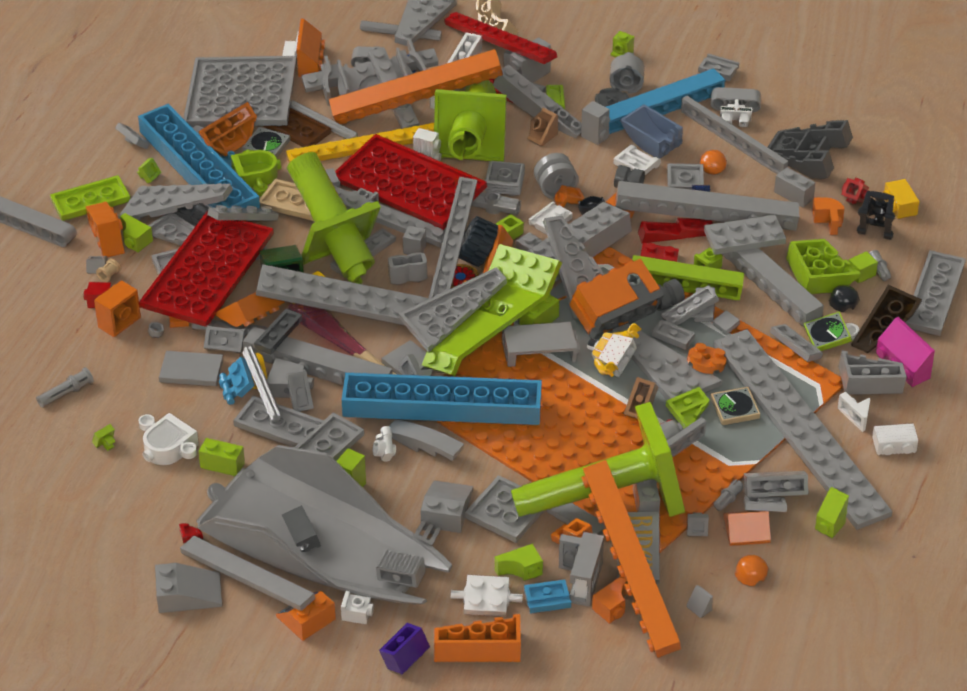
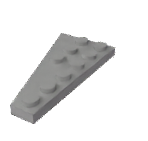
[395,0,457,46]
[118,183,233,220]
[612,323,722,400]

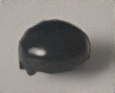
[578,196,605,215]
[829,285,860,312]

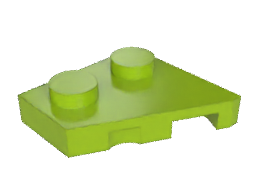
[665,387,710,429]

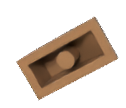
[624,377,659,419]

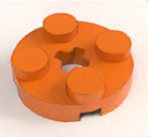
[687,343,726,374]

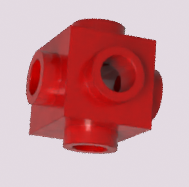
[841,177,869,205]

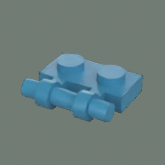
[219,357,255,405]

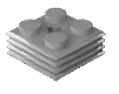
[485,161,525,196]

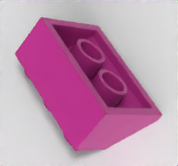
[876,317,935,387]

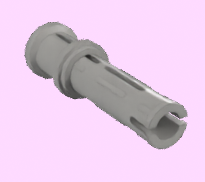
[36,367,94,408]

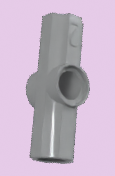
[472,190,521,215]

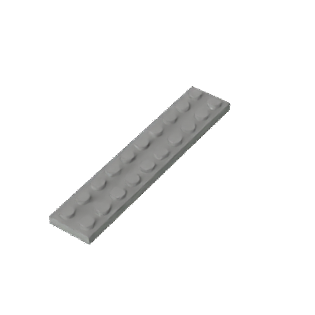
[256,264,428,325]

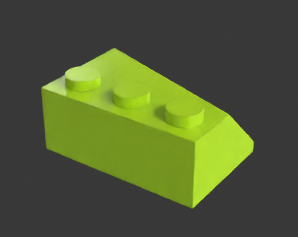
[786,239,861,294]

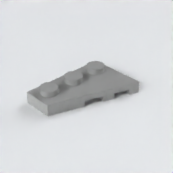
[148,213,195,245]

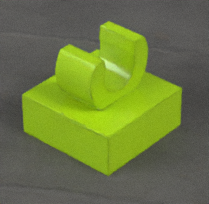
[137,158,162,183]
[92,424,116,451]

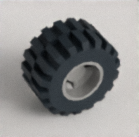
[459,216,498,267]

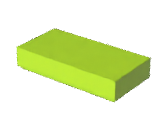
[546,85,565,109]

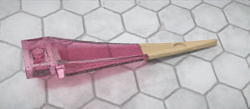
[288,303,397,375]

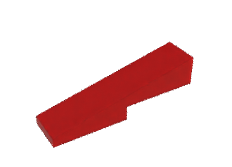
[638,218,713,244]

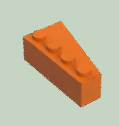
[434,614,521,662]

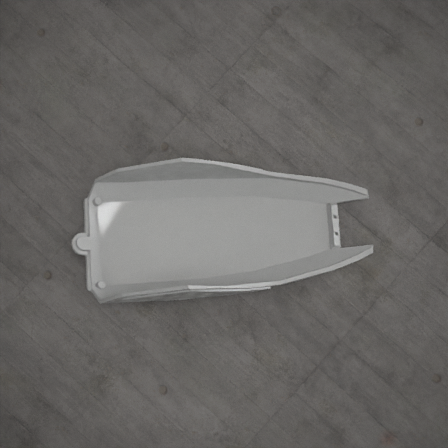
[196,445,452,605]

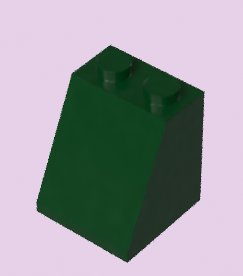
[259,245,304,273]

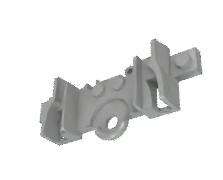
[302,38,439,106]

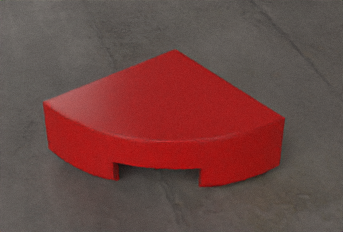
[179,523,203,543]

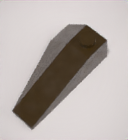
[851,285,922,353]

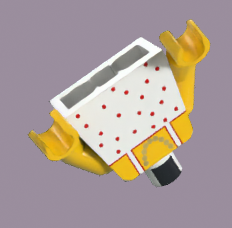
[587,323,642,377]

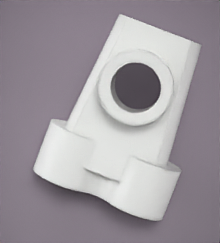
[372,426,396,462]

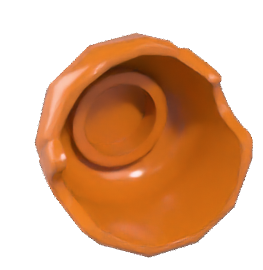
[700,150,727,175]
[735,555,769,586]

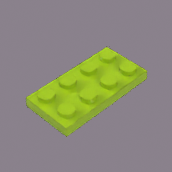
[50,175,130,221]

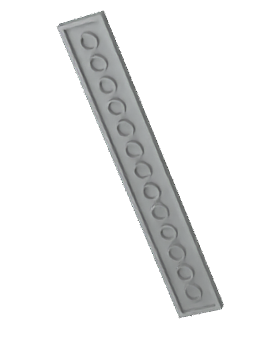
[714,329,892,530]

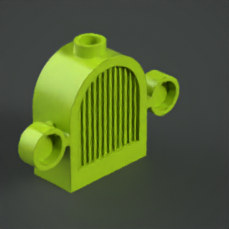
[231,149,282,197]

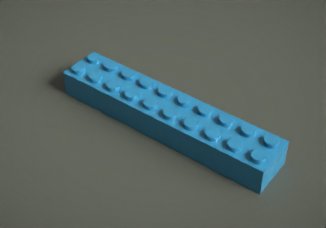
[138,103,260,208]
[341,372,542,425]

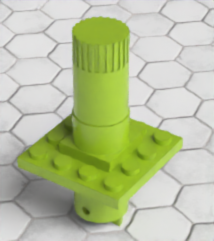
[434,80,507,162]
[287,152,381,284]

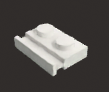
[529,202,573,235]

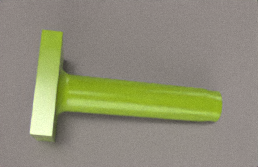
[511,402,685,517]

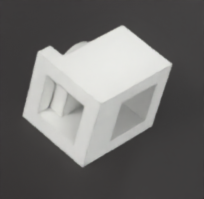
[341,591,374,624]

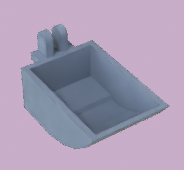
[621,104,683,159]

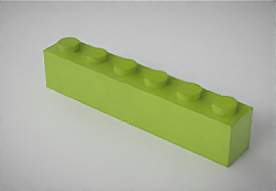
[632,255,744,301]

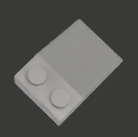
[420,480,473,533]
[155,563,222,613]

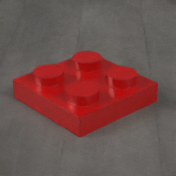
[640,243,679,262]

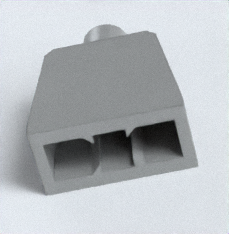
[267,358,314,398]

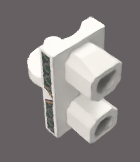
[720,99,752,127]

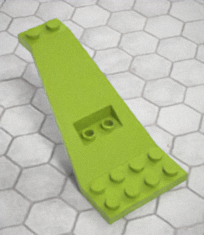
[421,244,562,377]

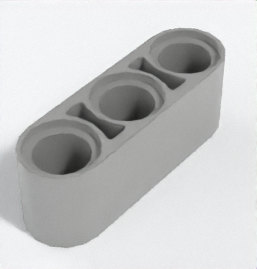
[711,87,761,112]

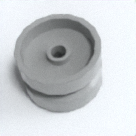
[534,153,579,199]

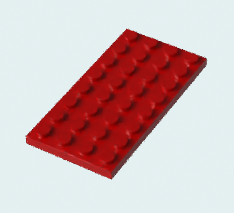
[335,134,487,230]
[139,210,274,327]

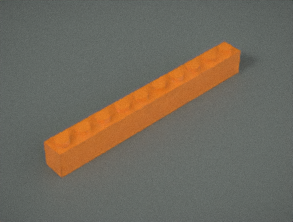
[329,49,503,124]
[581,460,681,658]

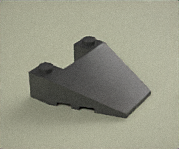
[767,120,853,179]

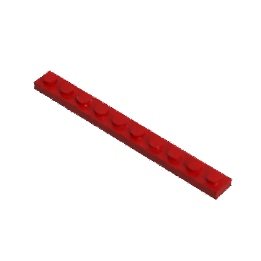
[444,12,558,64]

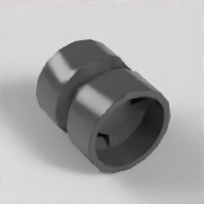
[614,165,645,188]
[657,279,685,311]

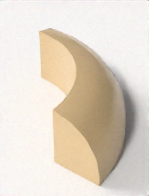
[476,0,518,35]

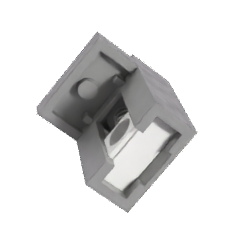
[559,532,604,607]

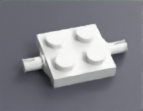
[451,575,523,617]

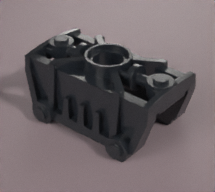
[857,191,895,240]

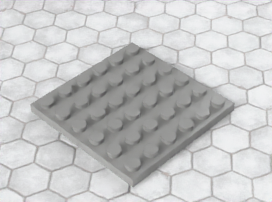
[183,56,297,127]

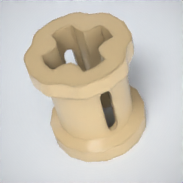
[96,258,121,282]

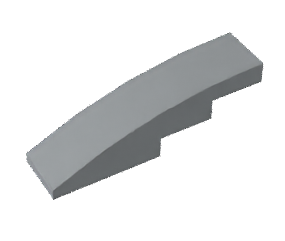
[389,419,464,461]

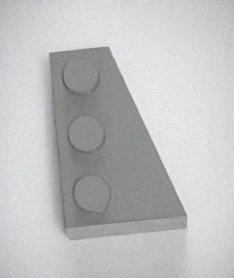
[838,350,906,394]

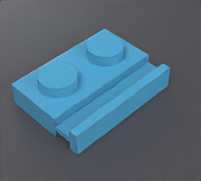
[524,579,571,614]

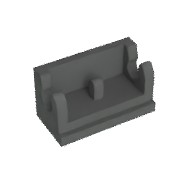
[282,505,321,552]

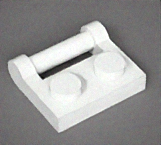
[613,145,661,175]

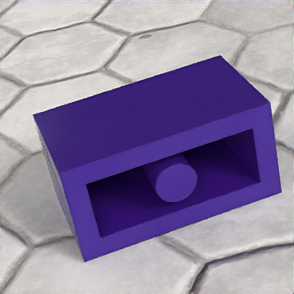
[379,623,430,675]

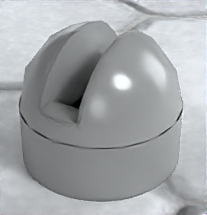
[148,322,164,338]

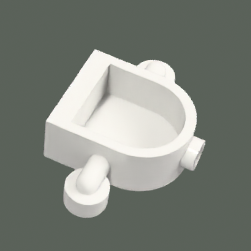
[139,413,199,465]

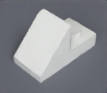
[838,392,870,432]

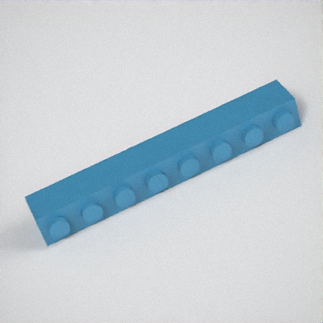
[606,68,725,134]

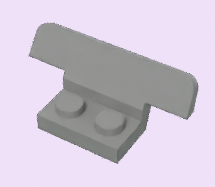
[192,320,267,353]

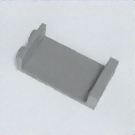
[502,322,580,367]

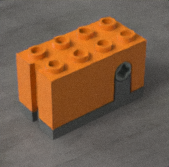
[569,258,664,340]

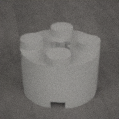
[610,52,645,94]

